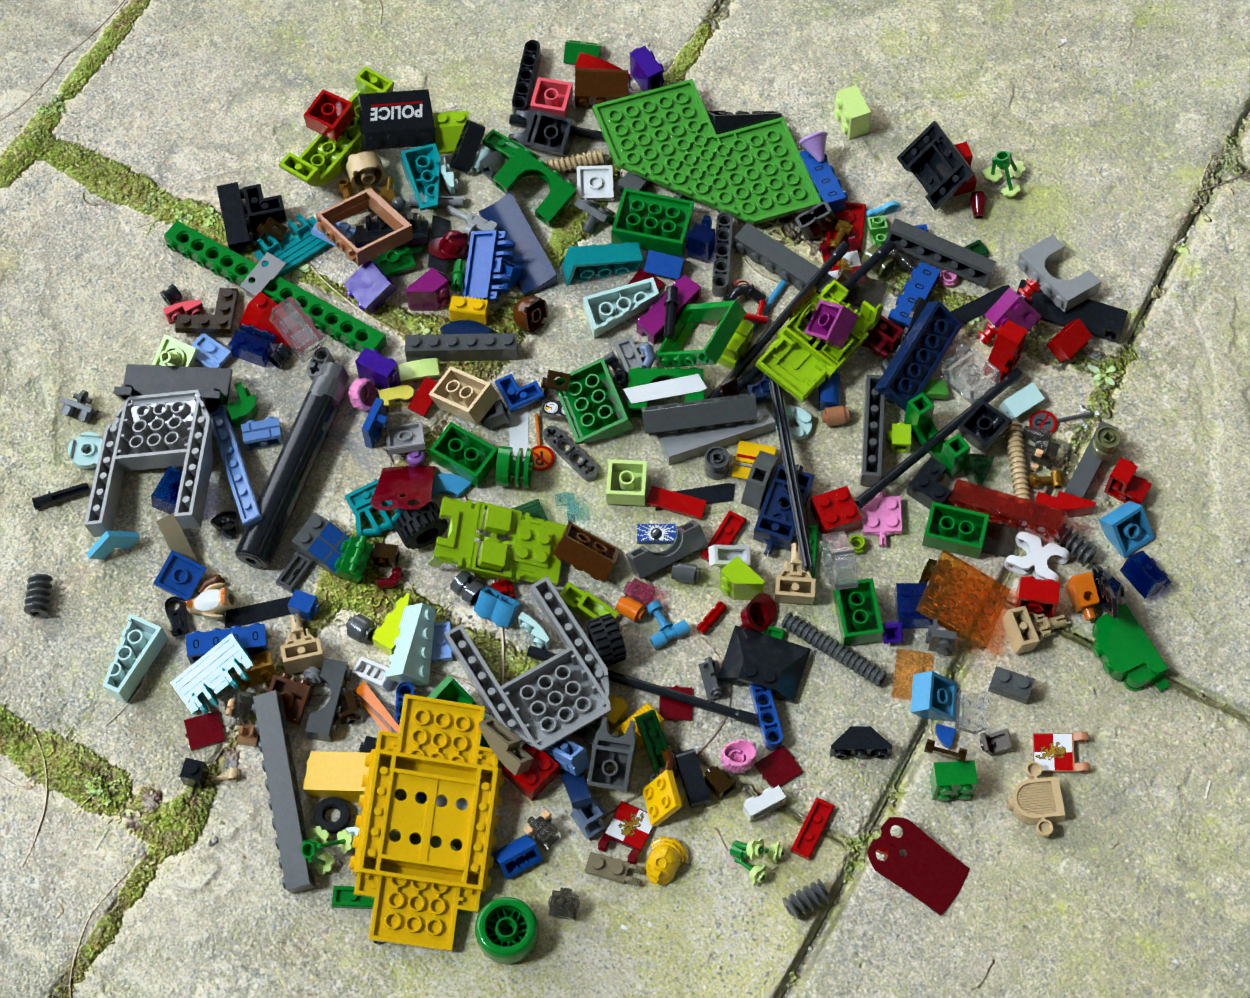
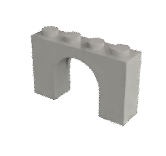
[1017,235,1101,312]

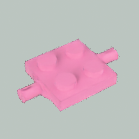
[862,489,902,548]

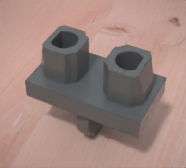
[60,390,99,423]

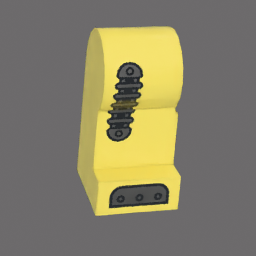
[378,385,414,414]

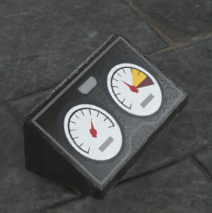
[539,399,575,421]

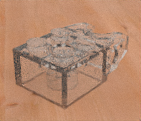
[936,341,1000,405]

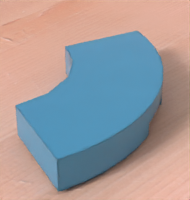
[431,473,472,499]

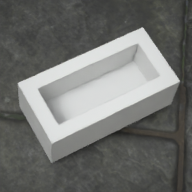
[708,545,750,567]
[743,785,786,823]

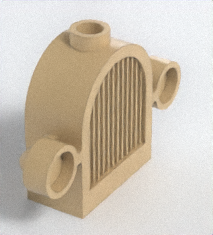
[1006,761,1065,838]

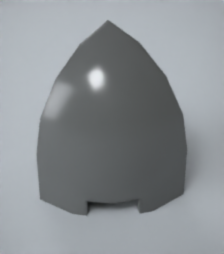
[479,151,505,182]

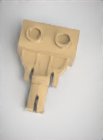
[774,543,816,605]
[1001,606,1067,655]
[280,614,324,674]

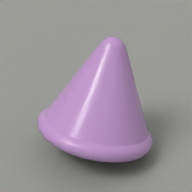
[799,131,828,162]

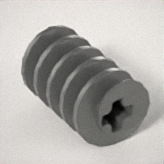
[1054,526,1097,567]
[23,574,53,618]
[782,879,829,920]

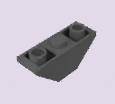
[741,450,778,510]

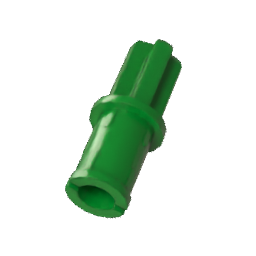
[451,259,466,292]

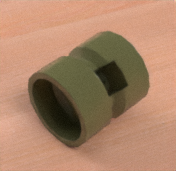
[861,244,896,278]
[1092,426,1121,460]

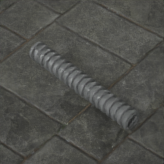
[781,612,887,687]

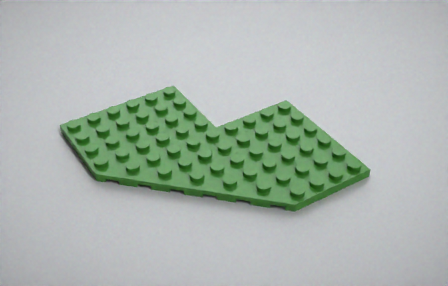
[592,79,821,225]

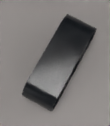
[450,119,485,174]
[674,748,711,808]

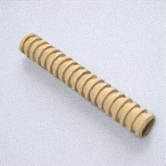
[520,149,604,182]
[1005,422,1034,528]

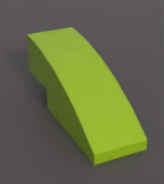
[559,582,619,620]

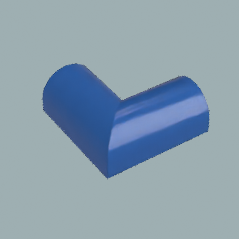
[495,374,545,413]

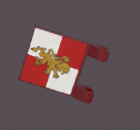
[819,236,866,285]
[598,801,654,864]

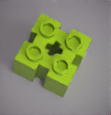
[717,319,754,370]

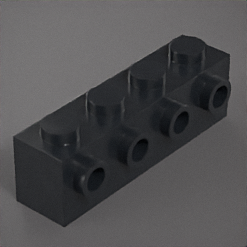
[216,182,254,253]

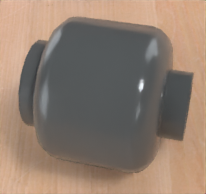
[346,614,376,643]

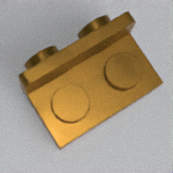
[234,650,276,689]

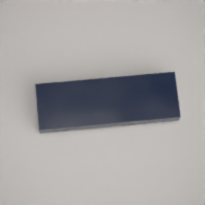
[560,769,592,809]

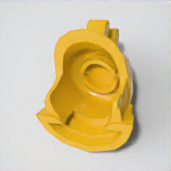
[645,836,688,885]

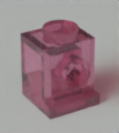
[624,578,655,610]

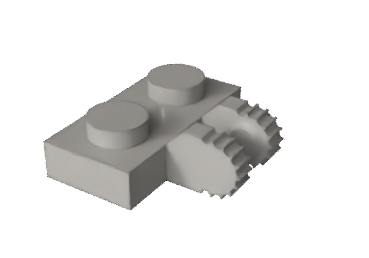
[614,337,649,373]

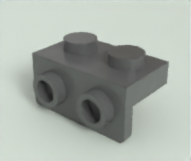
[925,619,957,655]

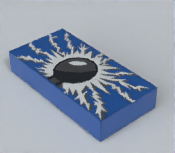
[637,524,676,544]

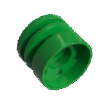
[495,446,535,488]

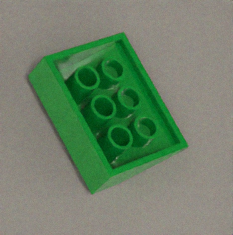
[611,188,695,257]
[554,358,634,445]

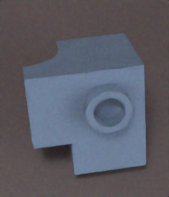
[571,797,608,840]

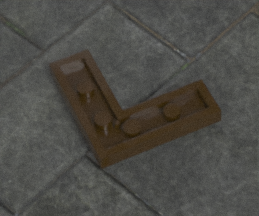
[175,288,239,334]

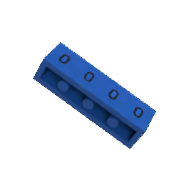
[799,150,848,213]
[888,262,941,329]
[186,623,269,664]

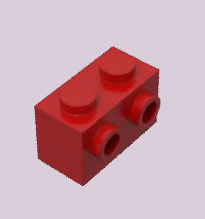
[1046,319,1092,362]

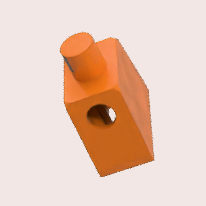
[1065,571,1100,621]

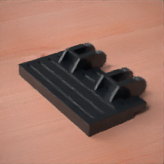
[355,213,429,248]

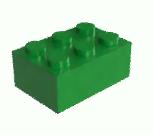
[429,422,498,487]
[922,501,989,559]
[832,578,884,646]

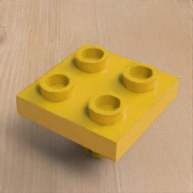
[642,770,685,826]

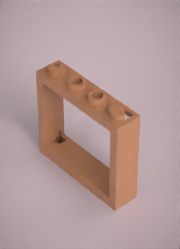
[316,188,413,266]

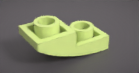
[399,358,441,384]

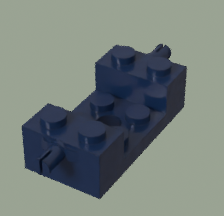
[753,464,815,557]

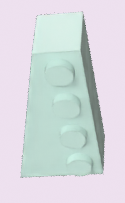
[583,277,659,338]
[384,603,436,687]
[103,613,168,703]

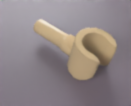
[211,767,240,782]

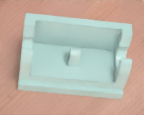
[999,382,1045,419]

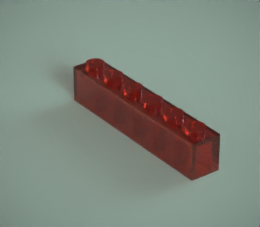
[949,479,1068,540]

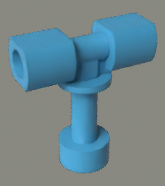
[646,600,690,650]

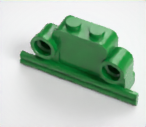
[1092,603,1170,692]

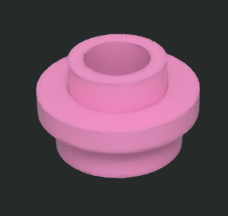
[939,270,958,287]

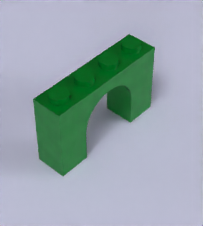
[493,147,576,227]
[628,367,704,417]
[903,392,971,478]

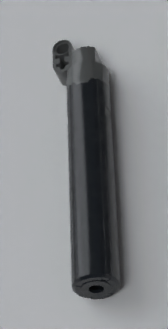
[235,347,349,569]

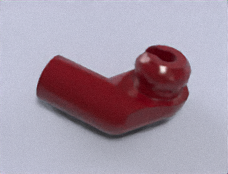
[377,567,404,589]

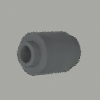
[671,562,701,584]

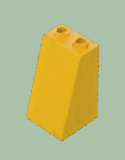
[302,751,370,803]

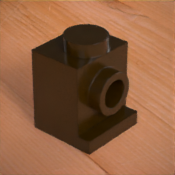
[369,542,400,569]
[705,766,736,800]

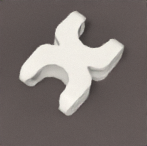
[1004,531,1070,582]

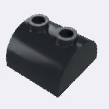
[958,400,1012,452]

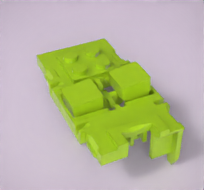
[755,279,883,403]
[428,497,567,586]

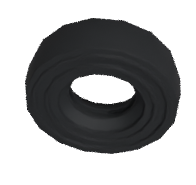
[314,797,351,834]

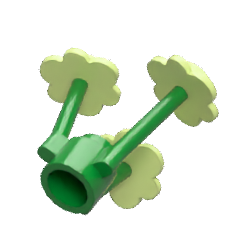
[982,151,1026,197]
[301,826,353,875]

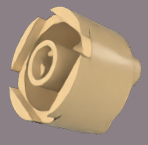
[346,150,386,192]

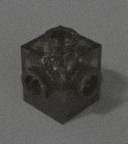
[548,888,580,920]

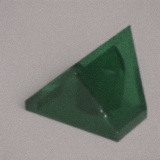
[964,454,995,495]

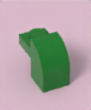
[226,382,258,429]

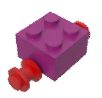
[978,278,1042,345]

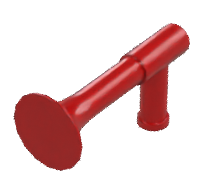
[716,300,768,324]

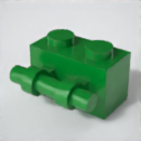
[334,535,373,584]

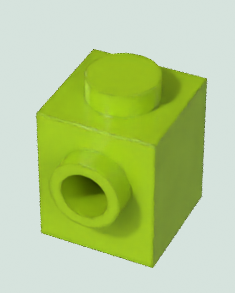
[887,422,911,453]

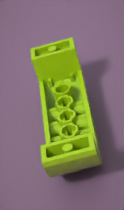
[278,66,394,187]

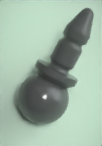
[381,197,406,223]

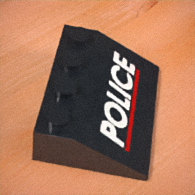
[358,89,436,151]

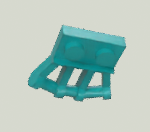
[344,479,405,539]

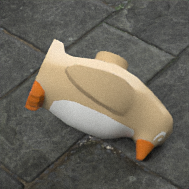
[186,583,238,620]

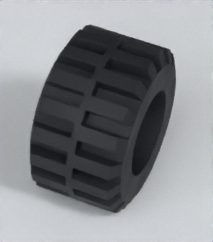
[394,501,448,549]
[586,613,626,667]

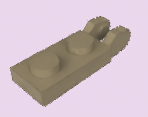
[584,852,645,886]

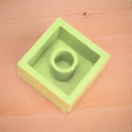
[833,85,871,139]
[606,459,647,506]

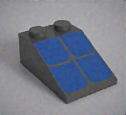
[291,512,350,579]

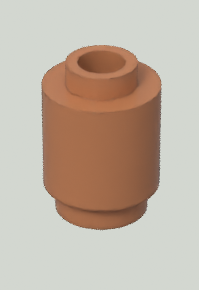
[821,405,850,426]

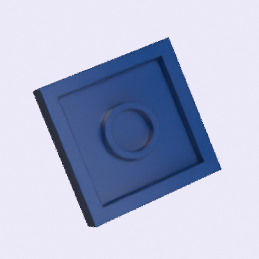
[362,397,388,449]
[153,550,207,602]

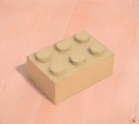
[428,366,499,425]

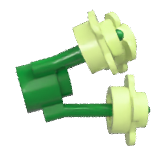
[730,838,784,886]

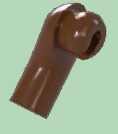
[197,574,225,595]
[659,749,675,775]

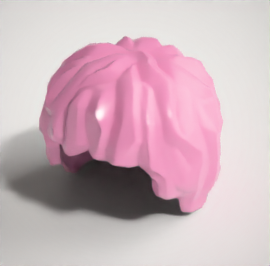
[348,378,378,411]
[720,739,757,774]

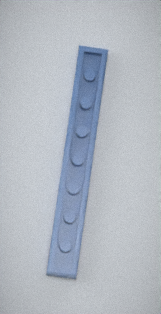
[209,406,263,528]

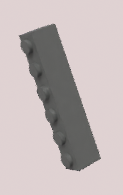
[885,218,996,287]
[734,223,836,295]
[405,333,518,362]
[860,375,885,486]
[641,393,758,436]

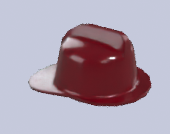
[428,230,469,259]
[740,593,777,632]

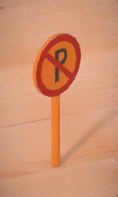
[532,413,555,472]

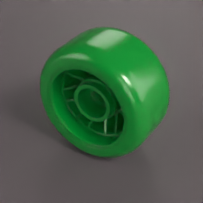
[475,897,539,964]

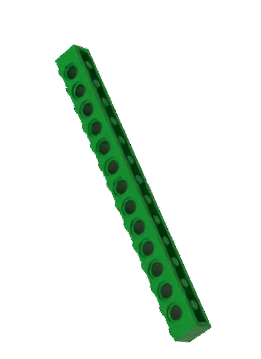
[164,220,387,354]

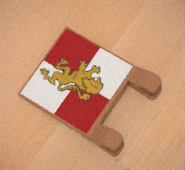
[1033,732,1090,774]

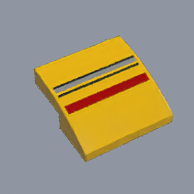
[731,440,776,480]

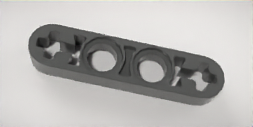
[543,426,599,482]

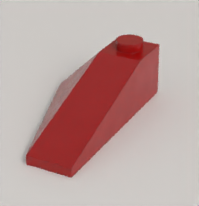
[239,292,318,354]

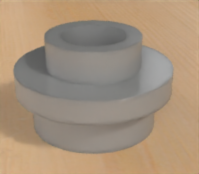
[303,666,322,685]

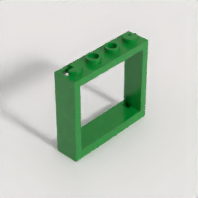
[655,300,747,368]

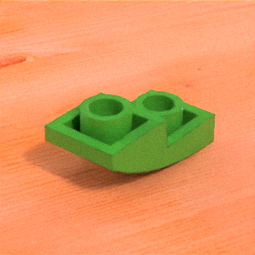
[867,215,888,247]
[921,380,949,400]

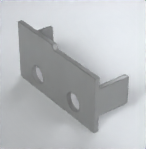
[240,252,286,299]

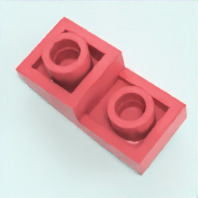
[163,300,205,324]

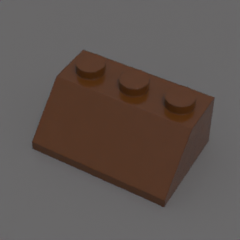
[575,68,629,108]
[553,522,620,582]

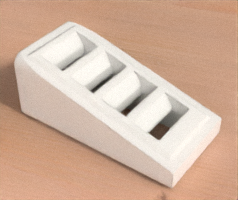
[352,656,394,692]

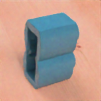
[474,586,520,628]

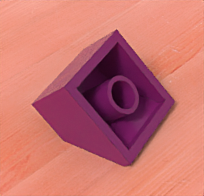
[405,267,451,311]
[804,299,858,349]

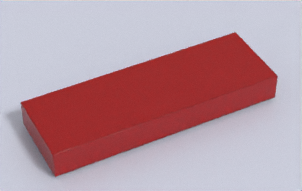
[646,486,707,520]
[701,510,746,567]
[790,797,835,860]

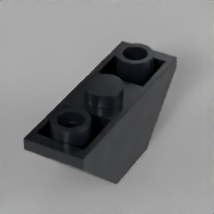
[830,726,892,759]

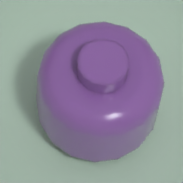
[406,450,426,467]

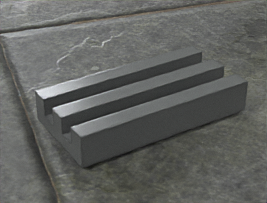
[275,552,314,593]

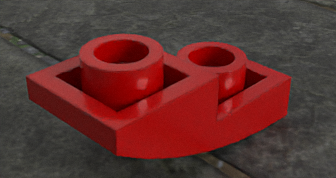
[407,377,438,418]

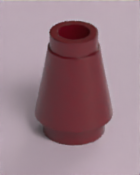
[969,191,988,219]

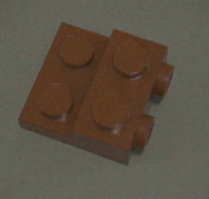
[268,672,314,725]

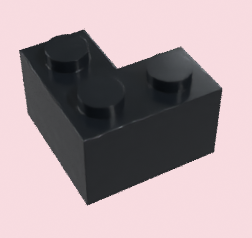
[243,184,287,229]
[907,457,951,509]

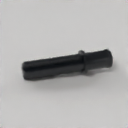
[663,286,679,339]
[32,483,90,510]

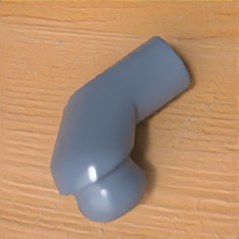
[639,343,656,369]

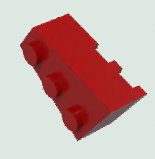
[982,320,1028,384]

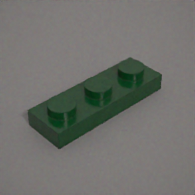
[634,710,669,774]

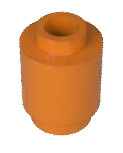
[615,596,646,622]

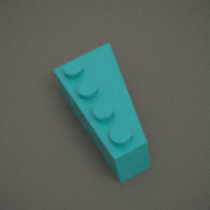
[561,242,643,286]

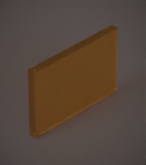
[891,649,933,700]

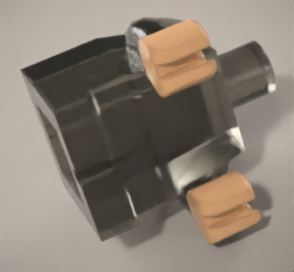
[1025,441,1060,472]
[225,689,256,726]
[524,809,561,851]

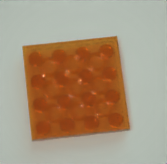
[915,550,1010,651]

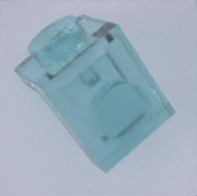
[555,492,579,523]

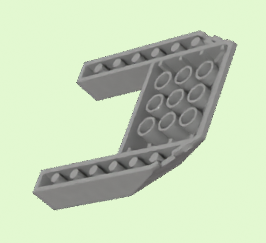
[84,389,213,537]
[444,576,611,752]

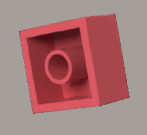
[530,77,573,118]

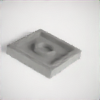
[385,422,426,455]

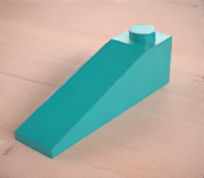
[401,143,440,211]

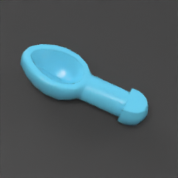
[866,201,901,217]

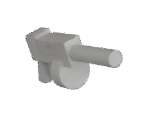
[446,205,499,240]

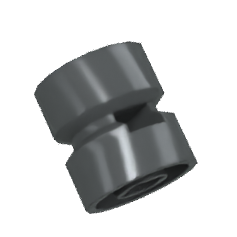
[704,446,730,480]
[450,571,486,606]

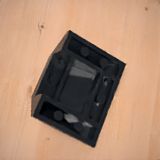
[897,121,975,210]
[717,625,811,703]

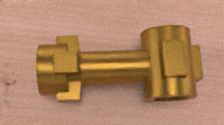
[337,178,354,201]
[829,220,852,252]
[1028,471,1065,489]

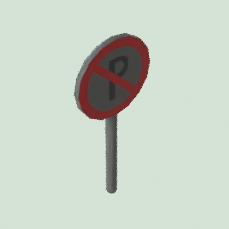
[1029,410,1092,436]

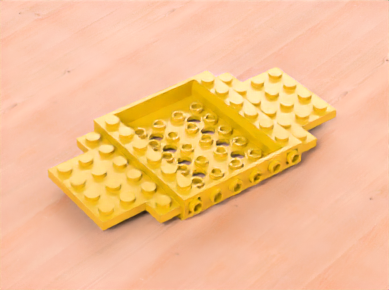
[349,694,504,952]

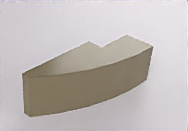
[156,513,199,564]
[479,717,534,776]

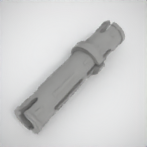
[409,195,463,207]

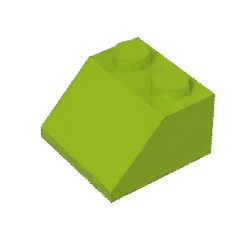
[433,111,469,154]
[719,556,765,600]

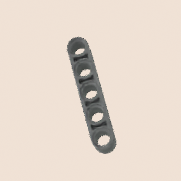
[712,212,733,297]
[1064,420,1119,498]

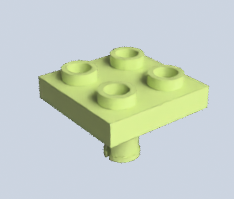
[152,334,199,367]

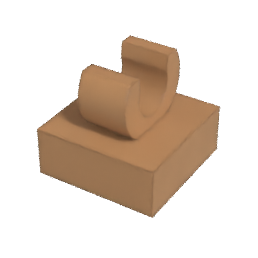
[236,723,260,747]

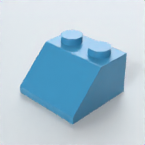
[1099,501,1155,558]
[910,671,957,722]

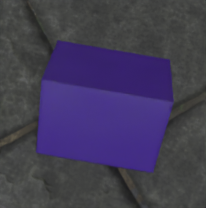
[882,620,903,644]

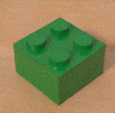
[930,760,978,802]

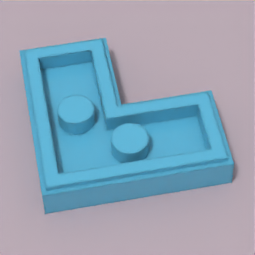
[87,531,140,559]

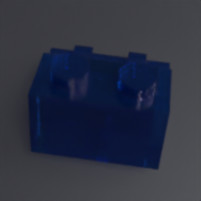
[686,215,715,263]
[228,324,277,367]
[1120,550,1172,599]

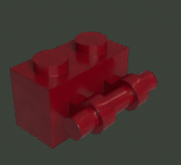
[861,315,904,359]

